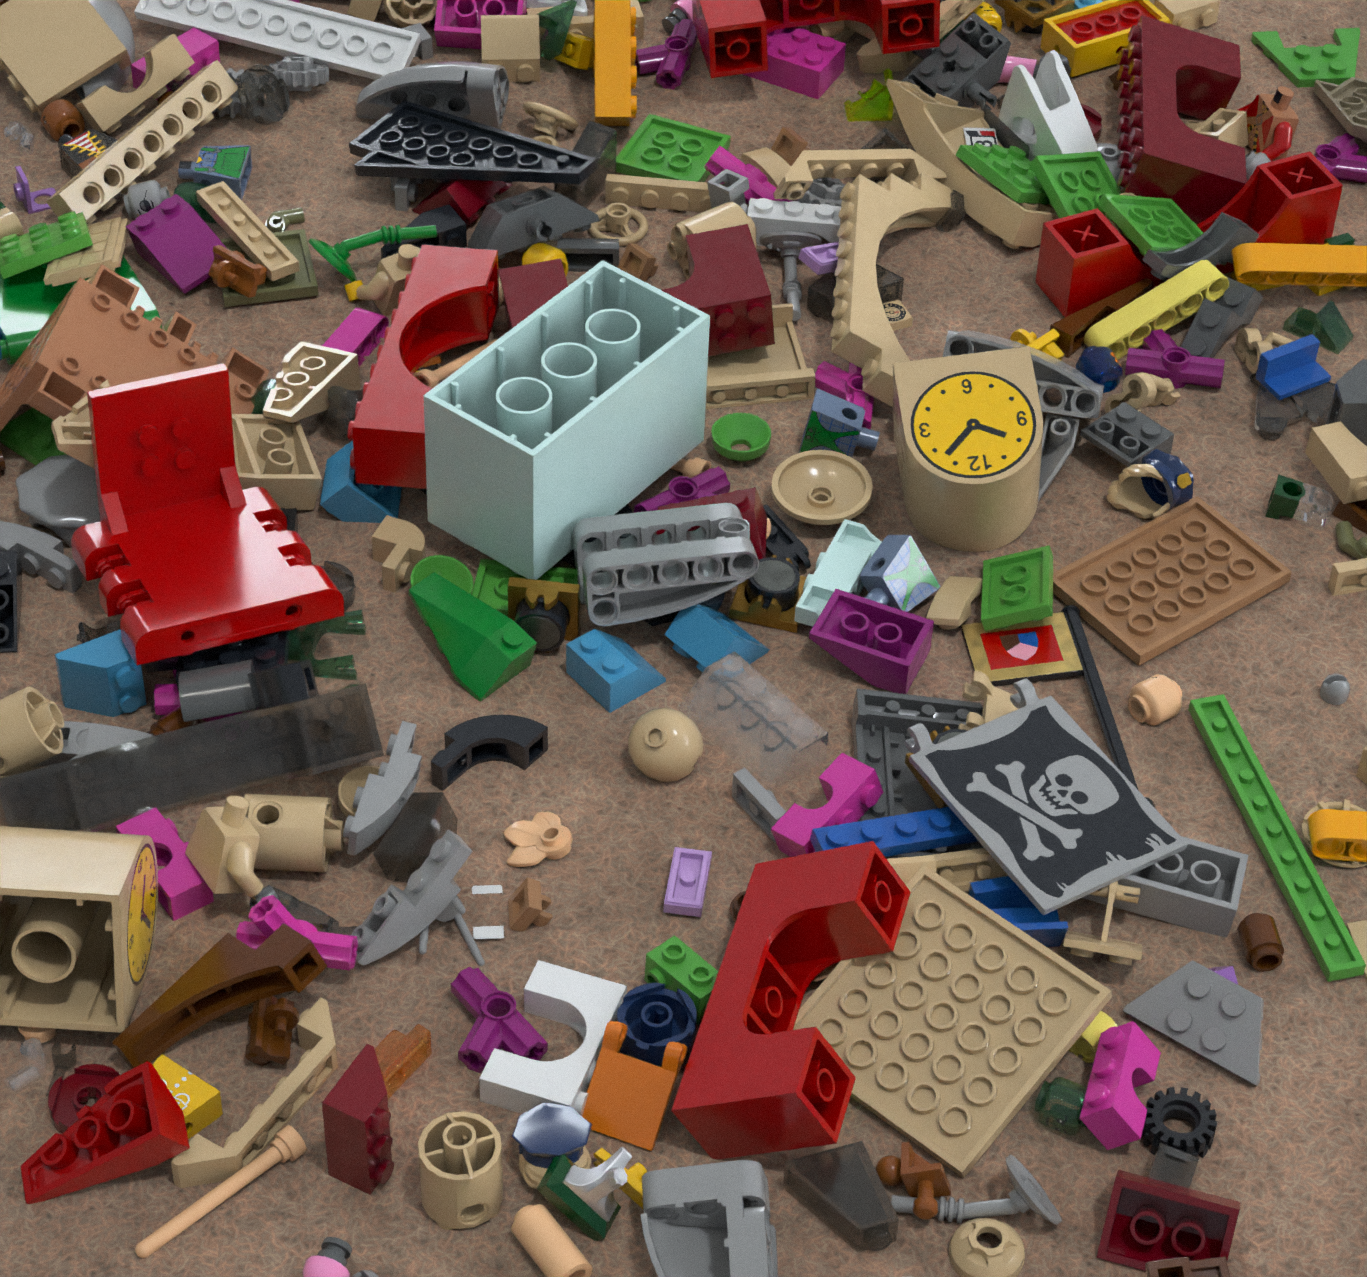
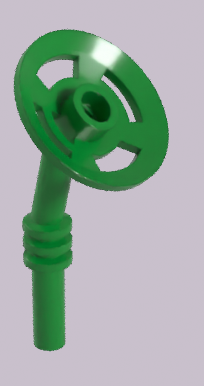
[308,225,437,282]

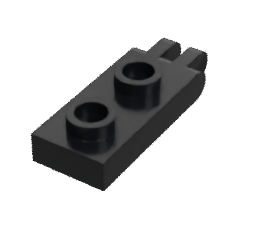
[763,504,811,572]

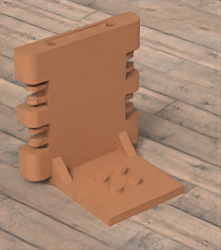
[0,264,269,432]

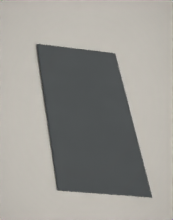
[984,106,1030,159]

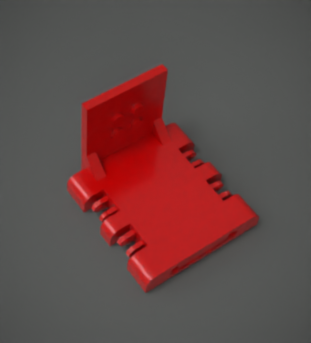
[71,363,345,666]

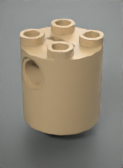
[667,202,757,280]
[0,686,64,781]
[244,794,345,872]
[418,1111,503,1230]

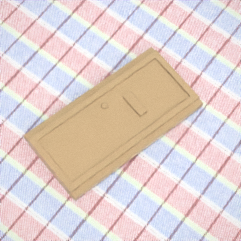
[44,217,130,287]

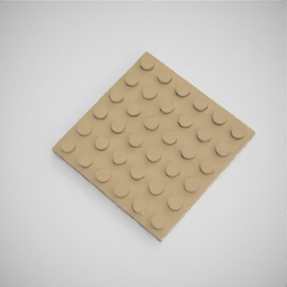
[793,865,1112,1179]

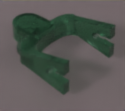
[288,610,366,680]

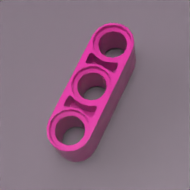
[322,307,389,367]

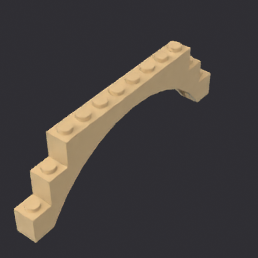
[830,172,951,407]

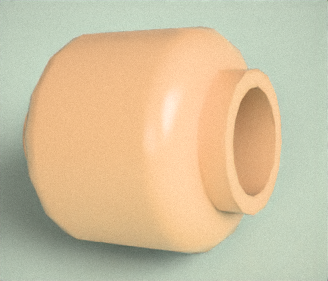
[1128,674,1182,726]

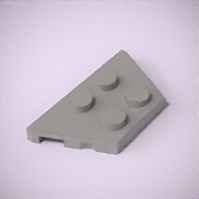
[1123,960,1264,1086]

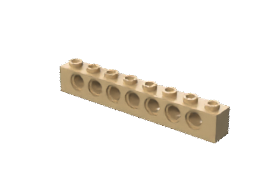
[46,60,239,225]

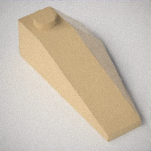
[263,341,360,423]

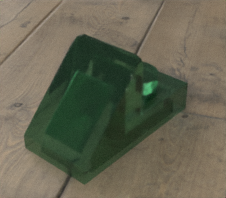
[536,0,577,61]
[1283,300,1354,354]

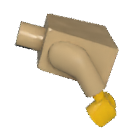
[344,244,420,316]

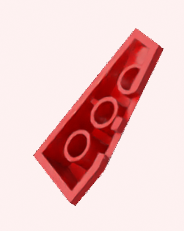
[20,1061,190,1204]

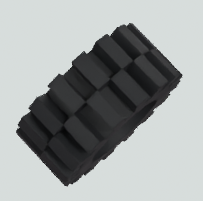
[1142,1087,1217,1164]

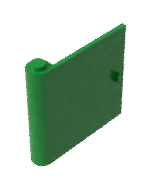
[0,255,162,365]

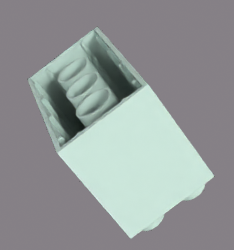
[423,260,710,580]

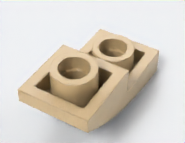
[741,147,791,188]
[926,576,982,630]

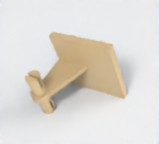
[1063,881,1142,965]

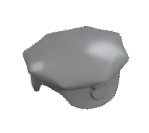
[15,455,100,546]

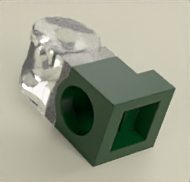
[1265,474,1334,528]

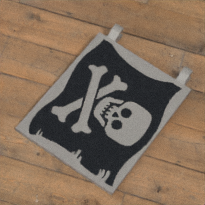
[904,678,1188,915]

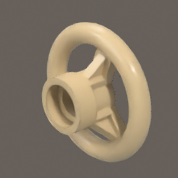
[523,101,578,138]
[588,203,648,246]

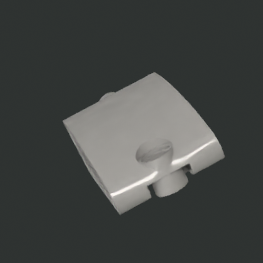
[943,330,1104,418]
[573,503,759,626]

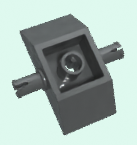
[902,12,1011,111]
[467,186,599,260]

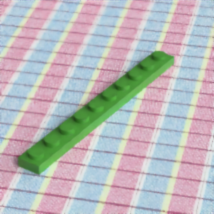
[1188,694,1366,982]

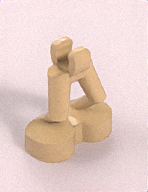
[1235,328,1294,374]
[1105,372,1181,413]

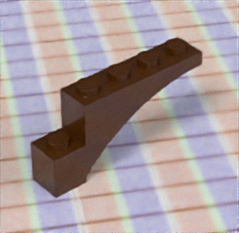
[111,923,327,1069]

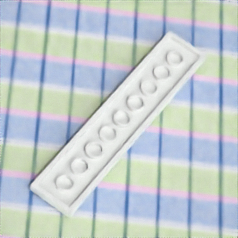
[134,0,421,80]

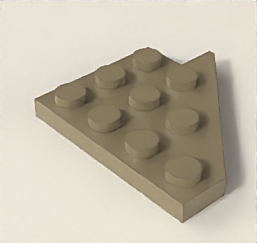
[1314,77,1367,143]

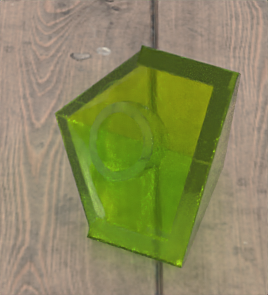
[844,68,894,122]

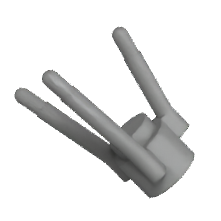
[419,895,485,966]

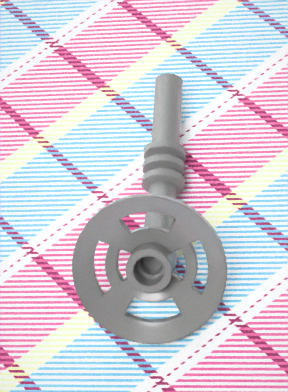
[760,231,821,321]
[890,1155,1062,1225]

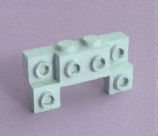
[795,519,882,627]

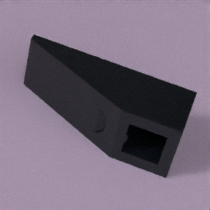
[381,204,467,260]
[0,551,22,653]

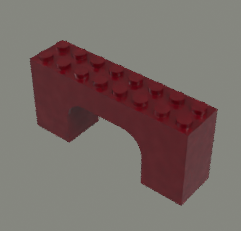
[1117,15,1247,223]
[498,224,775,357]

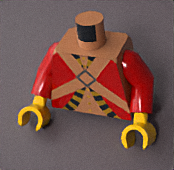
[1238,86,1299,161]

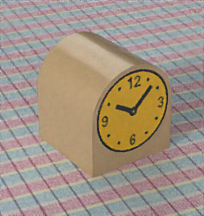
[893,346,1043,552]
[0,826,158,1033]

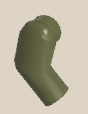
[265,207,305,233]
[1335,521,1367,560]

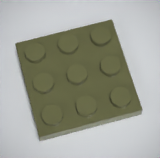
[220,229,319,307]

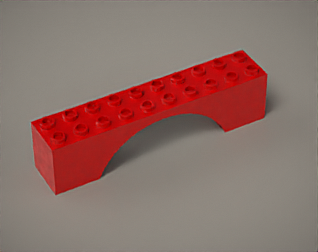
[1035,151,1343,317]
[348,245,500,489]

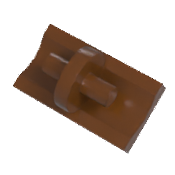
[245,996,299,1066]

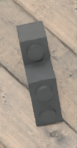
[1142,212,1260,282]
[1181,277,1263,358]

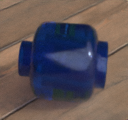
[1076,346,1123,393]

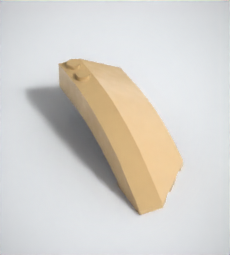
[886,79,1059,249]
[51,379,322,510]

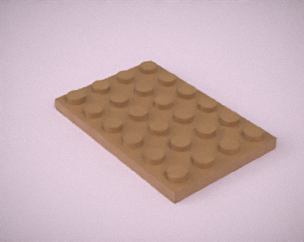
[1053,496,1292,666]

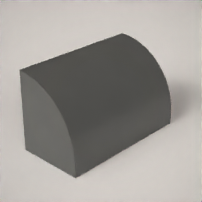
[557,238,619,272]
[178,660,256,722]

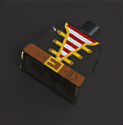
[58,129,129,182]

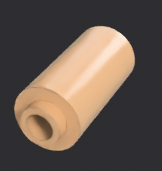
[511,1204,593,1277]

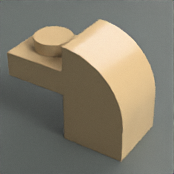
[372,515,426,593]

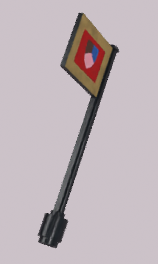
[961,605,1156,809]

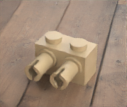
[1185,108,1248,147]

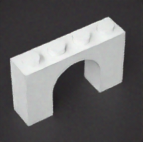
[479,960,627,1116]

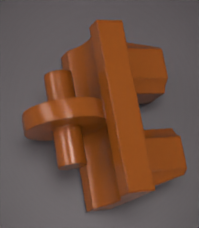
[208,245,267,298]

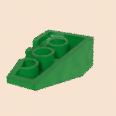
[408,572,537,702]

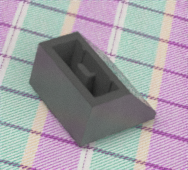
[1326,359,1367,446]
[1080,402,1174,467]

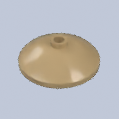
[771,450,873,525]

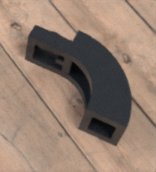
[247,659,319,710]
[431,715,548,791]

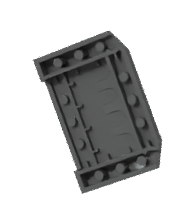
[852,688,984,859]

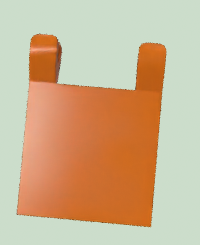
[582,1021,688,1151]

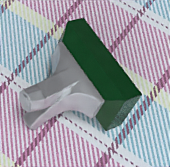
[537,1146,632,1241]

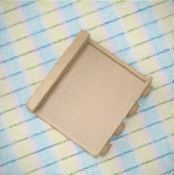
[0,0,131,116]
[705,303,815,409]

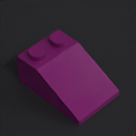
[125,194,226,294]
[809,589,934,694]

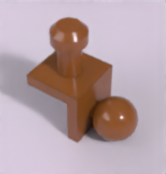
[875,1142,951,1220]

